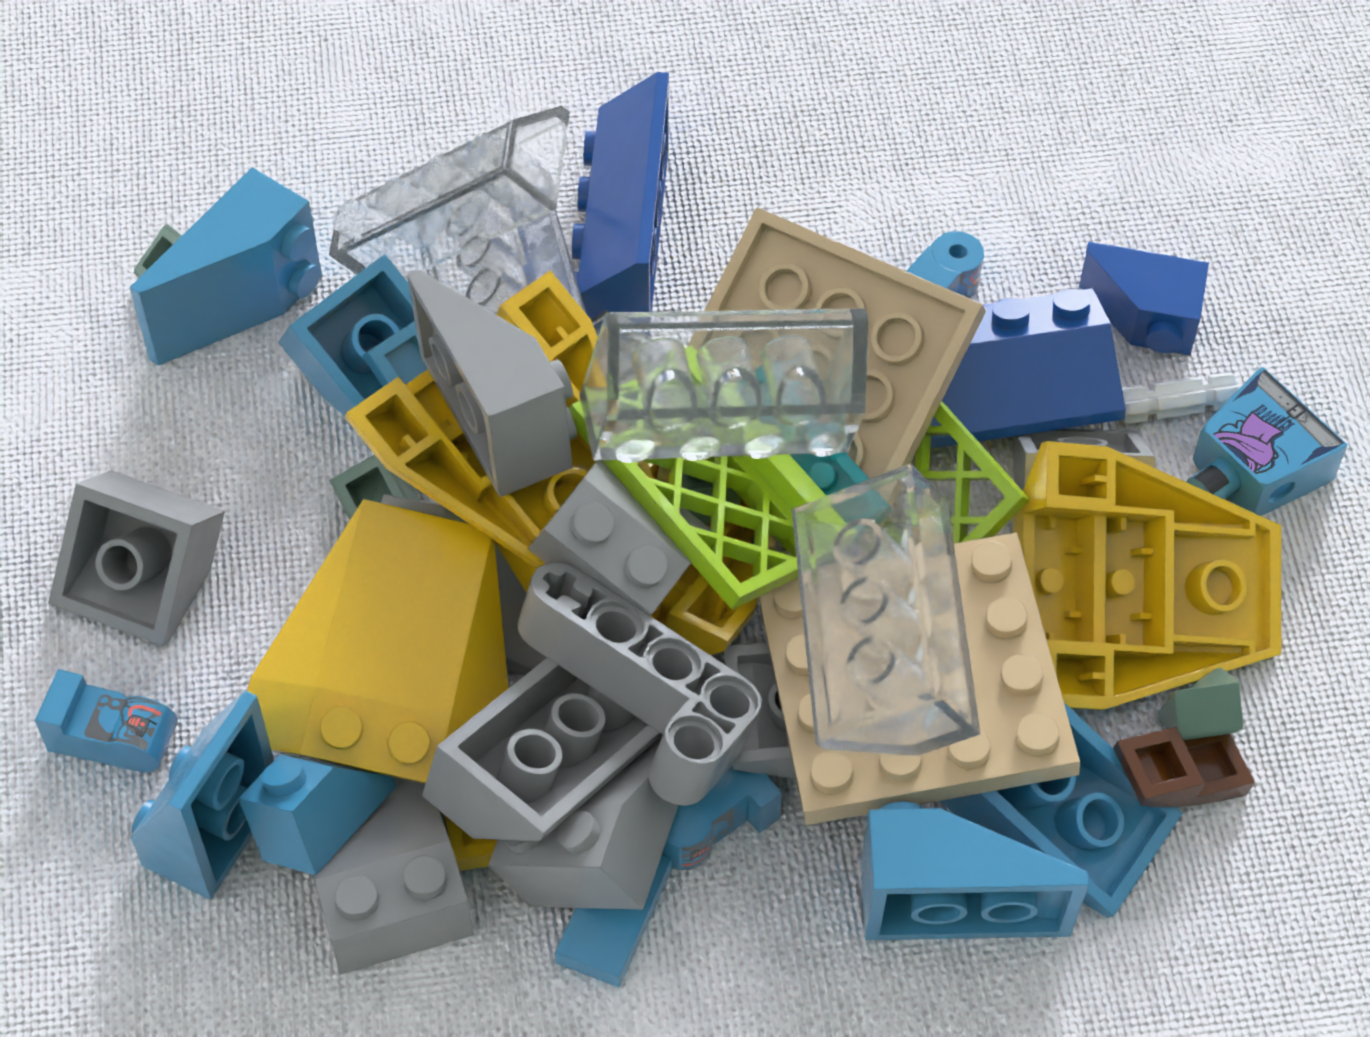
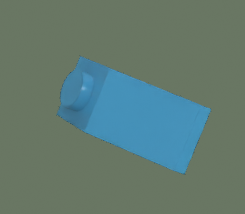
[238,754,396,875]

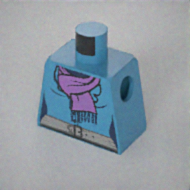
[1186,367,1348,516]

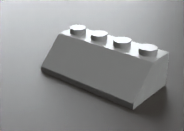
[422,658,663,841]

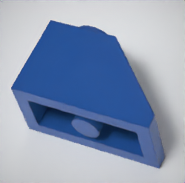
[1079,241,1209,356]

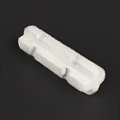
[1121,372,1239,424]

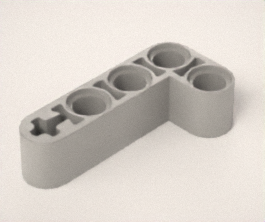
[518,562,761,806]

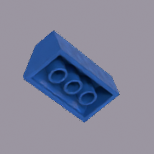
[566,72,669,337]
[930,288,1126,449]

